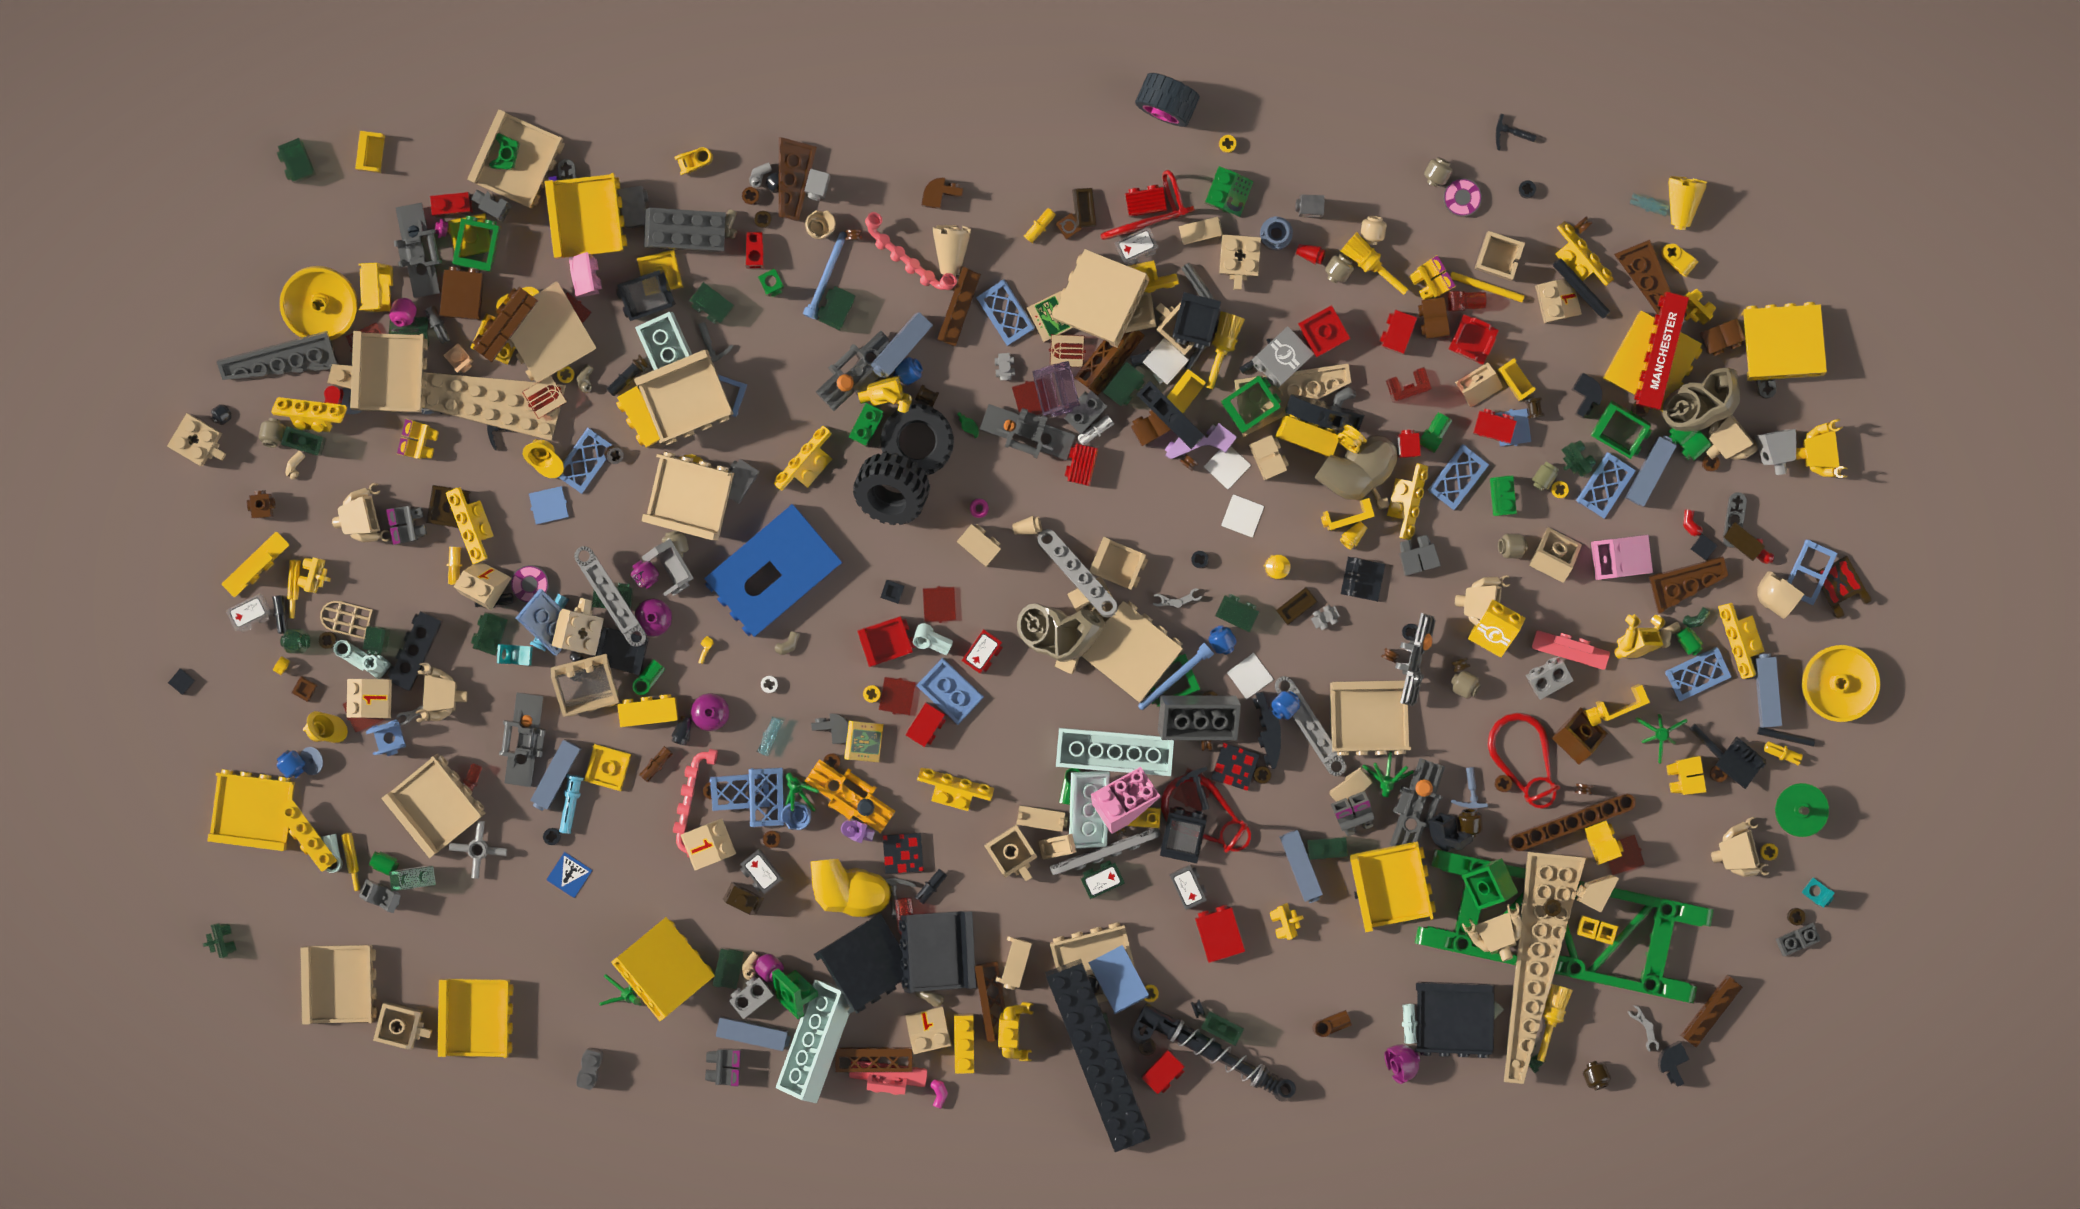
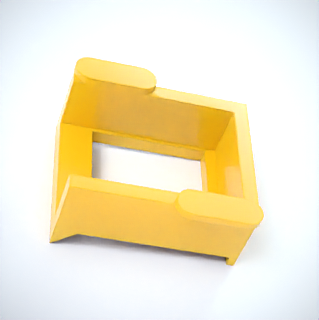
[359,263,393,312]

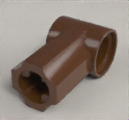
[1312,1010,1352,1037]

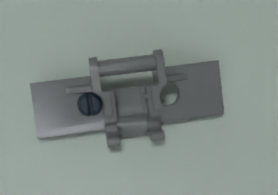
[394,202,442,298]

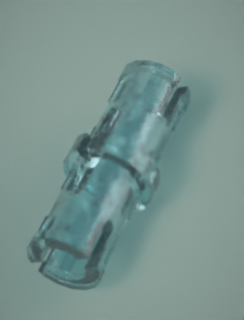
[1629,192,1670,217]
[757,716,783,756]

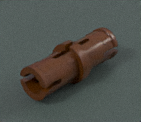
[639,746,673,782]

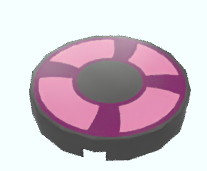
[1443,178,1482,217]
[511,565,549,603]

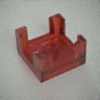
[1385,367,1432,403]

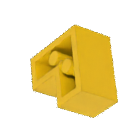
[1583,821,1623,865]

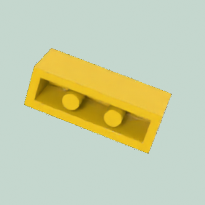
[616,386,660,448]
[1276,415,1338,457]
[617,694,679,727]
[954,1014,974,1074]

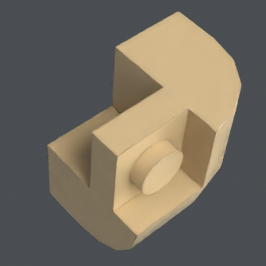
[1757,571,1804,619]

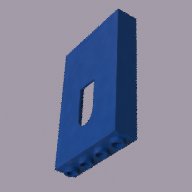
[704,504,843,637]

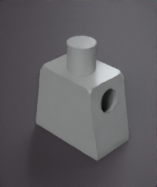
[1755,429,1796,475]

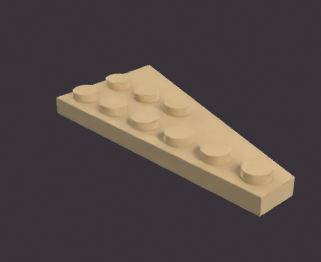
[1234,364,1351,437]

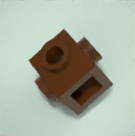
[247,490,276,519]

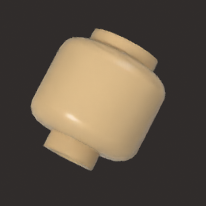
[1360,216,1387,245]

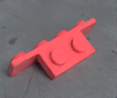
[1532,630,1610,670]
[849,1060,927,1095]

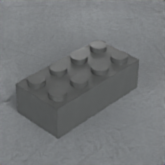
[644,208,726,252]
[1158,696,1241,740]

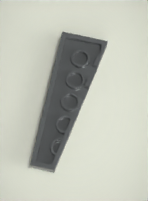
[217,331,339,380]

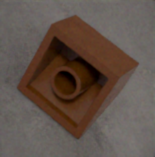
[1552,707,1608,765]

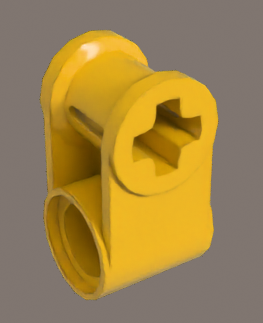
[674,147,713,175]
[1661,244,1698,277]

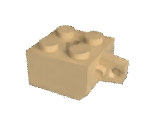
[1219,235,1261,290]
[1155,302,1194,356]
[167,413,226,466]
[552,598,604,656]
[984,824,1037,881]
[373,1002,432,1050]

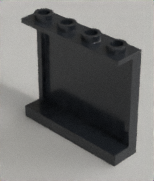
[899,911,976,993]
[814,913,904,1014]
[1415,981,1495,1058]

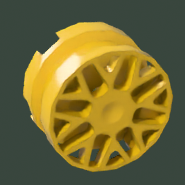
[1336,425,1367,454]

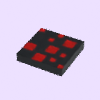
[1211,742,1260,791]
[883,833,924,874]

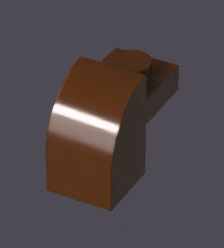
[921,177,963,210]

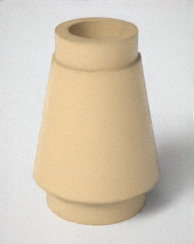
[1013,516,1042,535]

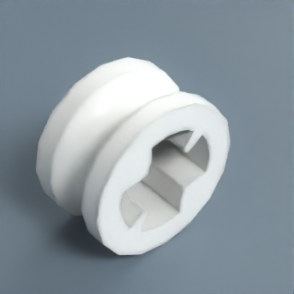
[761,676,778,693]

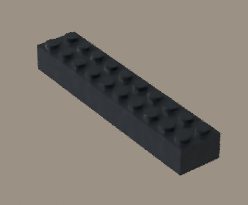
[1045,959,1151,1152]

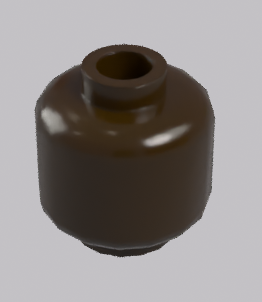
[1457,808,1483,838]
[1583,1061,1611,1091]

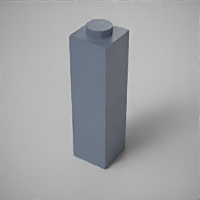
[871,312,933,378]
[1625,435,1677,507]
[1754,653,1782,728]
[530,739,582,811]
[1279,829,1323,903]
[716,1016,791,1051]

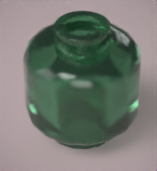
[280,629,311,654]

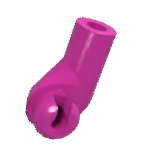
[931,1080,948,1109]

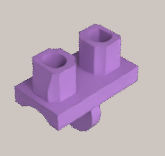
[841,819,875,843]

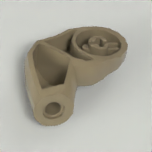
[1662,368,1740,431]
[1315,435,1398,500]
[1017,604,1106,662]

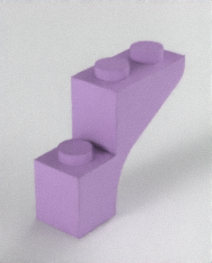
[1165,423,1237,459]

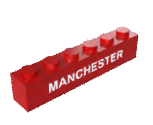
[1634,292,1689,410]

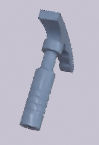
[1451,767,1488,808]

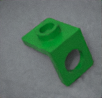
[758,269,784,297]

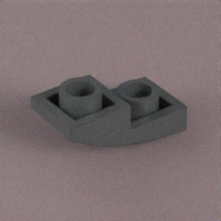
[1776,923,1821,956]

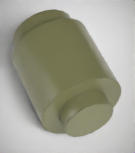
[1532,462,1559,491]

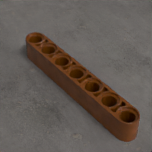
[1509,793,1636,851]

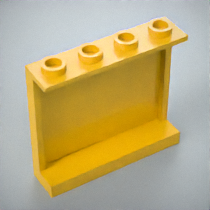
[545,173,627,259]
[1742,302,1827,381]
[1603,311,1702,412]
[207,769,295,851]
[1350,841,1436,933]
[611,917,715,1021]
[438,979,513,1058]

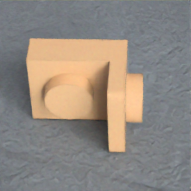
[444,343,473,373]

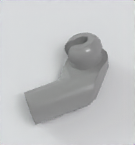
[749,162,772,188]

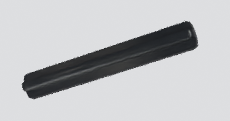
[1553,258,1610,319]

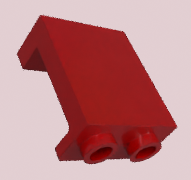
[857,616,916,667]
[1195,904,1245,963]

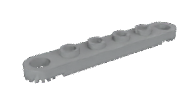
[1038,529,1118,618]
[574,546,646,647]
[1275,676,1346,776]
[1050,828,1160,875]

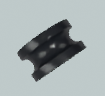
[1518,180,1536,199]
[1191,551,1209,568]
[1402,624,1418,641]
[543,828,561,845]
[1191,999,1205,1018]

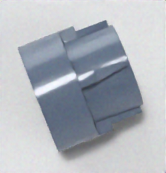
[1260,216,1293,251]

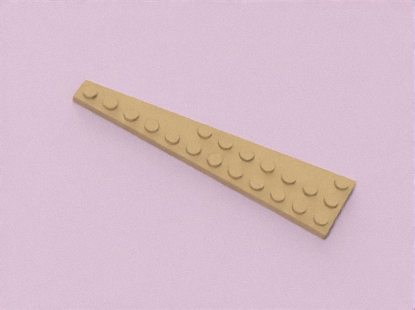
[327,364,566,441]
[1504,852,1586,1084]

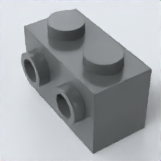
[1064,391,1108,435]

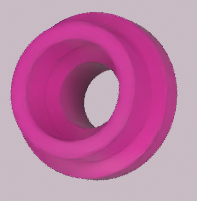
[435,219,448,238]
[970,499,989,518]

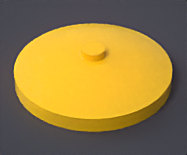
[280,266,358,340]
[1802,645,1880,722]

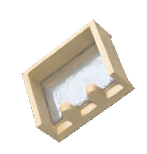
[551,654,619,717]

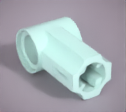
[913,623,953,655]
[334,640,370,671]
[362,654,392,679]
[321,834,343,873]

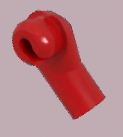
[1683,510,1703,537]
[1756,538,1774,564]

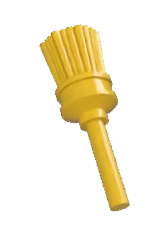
[1340,232,1408,295]
[1206,311,1245,390]
[1264,554,1290,580]
[1537,984,1573,1062]

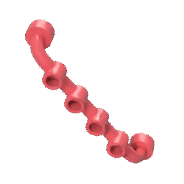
[865,212,957,290]
[673,749,718,858]

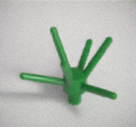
[1635,714,1688,764]
[1362,751,1414,797]
[783,772,819,812]
[599,974,642,1006]

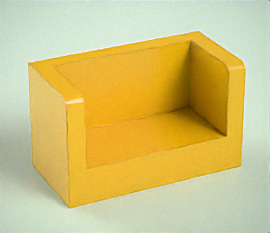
[355,131,385,173]
[1497,358,1536,401]
[1167,369,1206,414]

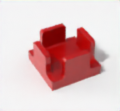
[1298,305,1350,357]
[1448,314,1499,365]

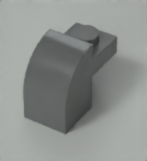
[811,713,849,744]
[359,879,401,913]

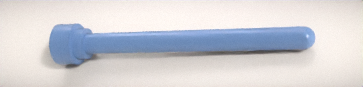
[803,232,847,320]
[1138,643,1214,710]

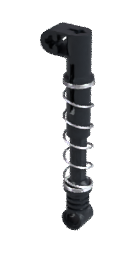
[1130,1003,1296,1102]

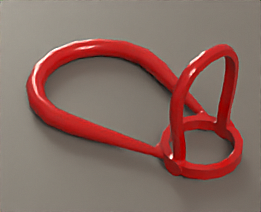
[1100,170,1195,240]
[1487,713,1560,809]
[1161,774,1251,853]

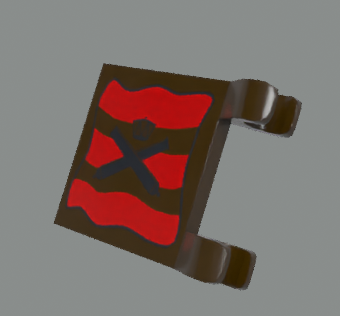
[1815,556,1872,619]

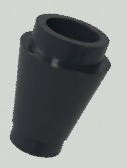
[671,716,692,746]

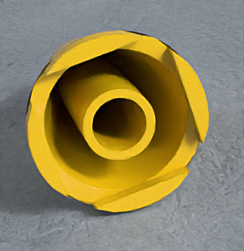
[1668,176,1707,230]

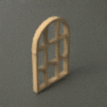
[320,601,373,639]

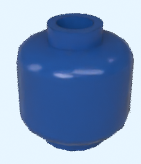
[893,357,923,385]
[1208,625,1237,655]
[1272,691,1300,719]
[276,750,305,779]

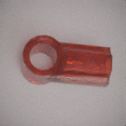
[1448,291,1486,311]
[895,897,913,935]

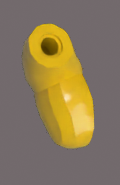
[810,859,891,917]

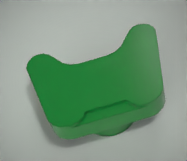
[489,133,520,170]

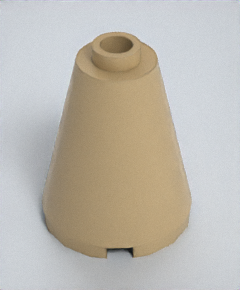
[933,225,971,277]

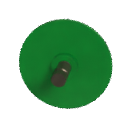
[1775,783,1829,837]

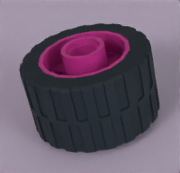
[1135,73,1200,127]

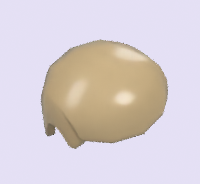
[805,210,836,239]

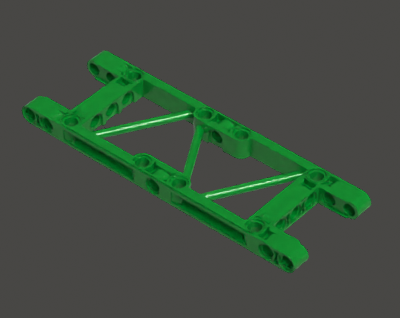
[1415,849,1714,1004]

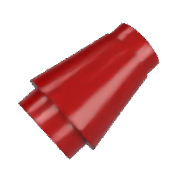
[1296,244,1326,265]

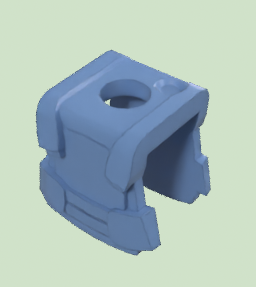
[366,720,406,756]

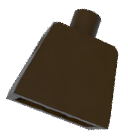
[723,882,764,915]

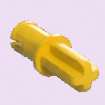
[1024,208,1056,244]
[447,547,462,585]
[1764,741,1803,766]

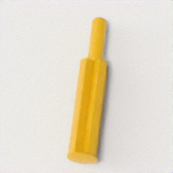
[287,560,301,619]
[341,833,360,891]

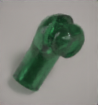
[1683,607,1710,628]

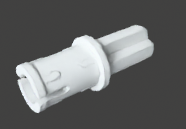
[1078,415,1114,445]

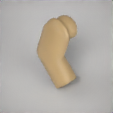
[285,451,305,480]
[742,951,760,980]

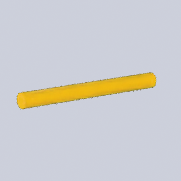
[1450,271,1525,303]

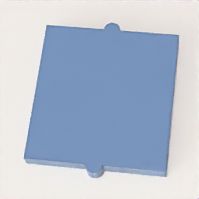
[1495,409,1531,446]
[529,486,569,524]

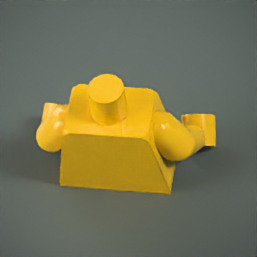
[858,376,912,413]
[1796,419,1848,478]
[1614,614,1665,659]
[998,1002,1034,1061]

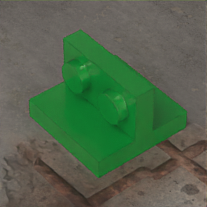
[772,969,818,1019]

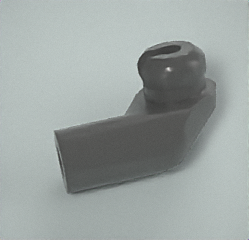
[1332,387,1356,407]

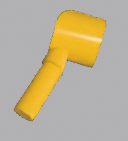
[699,636,714,664]

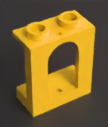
[1321,498,1375,531]

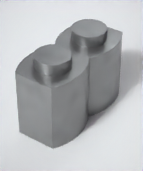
[576,1048,603,1090]

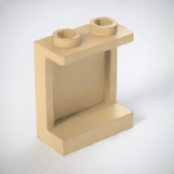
[1089,537,1148,590]

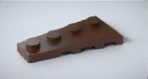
[779,137,817,221]
[1614,240,1671,314]
[1649,556,1728,614]

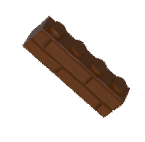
[473,286,538,362]

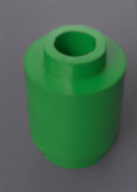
[1676,626,1703,656]
[369,851,399,876]

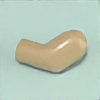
[1660,622,1681,648]

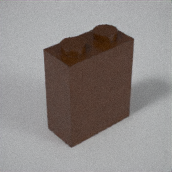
[439,267,484,320]

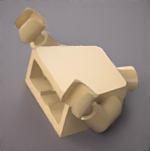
[1706,415,1758,460]
[332,483,390,542]
[1455,575,1510,626]
[415,663,467,722]
[1711,817,1769,877]
[1462,903,1522,962]

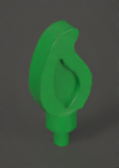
[957,412,979,438]

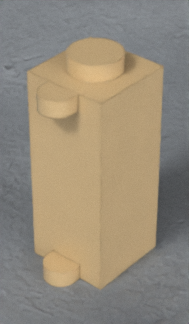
[1017,805,1068,832]
[995,936,1032,990]

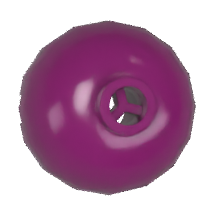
[634,599,672,637]
[691,693,730,731]
[1384,1044,1420,1084]

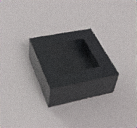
[1690,534,1718,561]
[880,580,904,604]
[168,668,196,695]

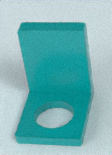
[497,644,533,666]
[1802,878,1835,908]

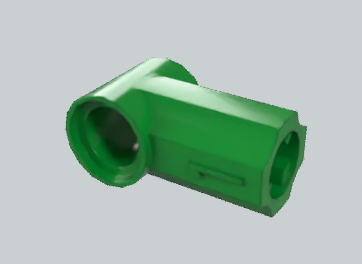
[1420,412,1452,453]
[633,659,666,695]
[1059,768,1081,805]

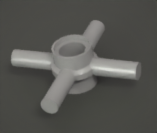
[449,820,507,879]

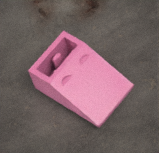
[569,252,602,298]
[1591,535,1653,580]
[1091,767,1160,833]

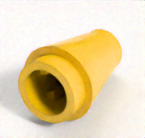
[1340,521,1368,550]

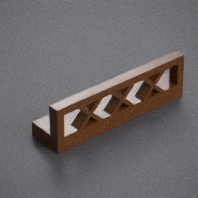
[937,267,981,347]
[1074,330,1145,396]
[975,961,1005,1042]
[1680,975,1743,1048]
[835,1047,913,1072]

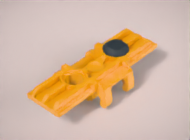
[804,759,895,833]

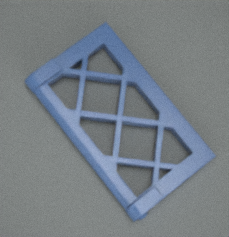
[976,279,1036,346]
[557,427,612,494]
[1427,444,1489,510]
[1576,452,1636,519]
[1665,647,1731,702]
[749,768,784,827]
[710,774,770,811]

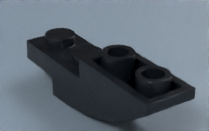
[1136,381,1204,449]
[1285,394,1365,432]
[1253,691,1281,769]

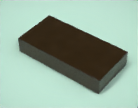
[1072,188,1096,228]
[1723,522,1765,561]
[1276,587,1318,625]

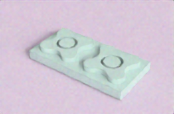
[1069,771,1110,848]

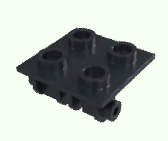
[1340,557,1386,602]
[1716,736,1766,789]

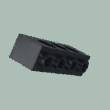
[387,611,443,691]

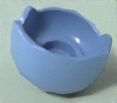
[781,801,811,830]

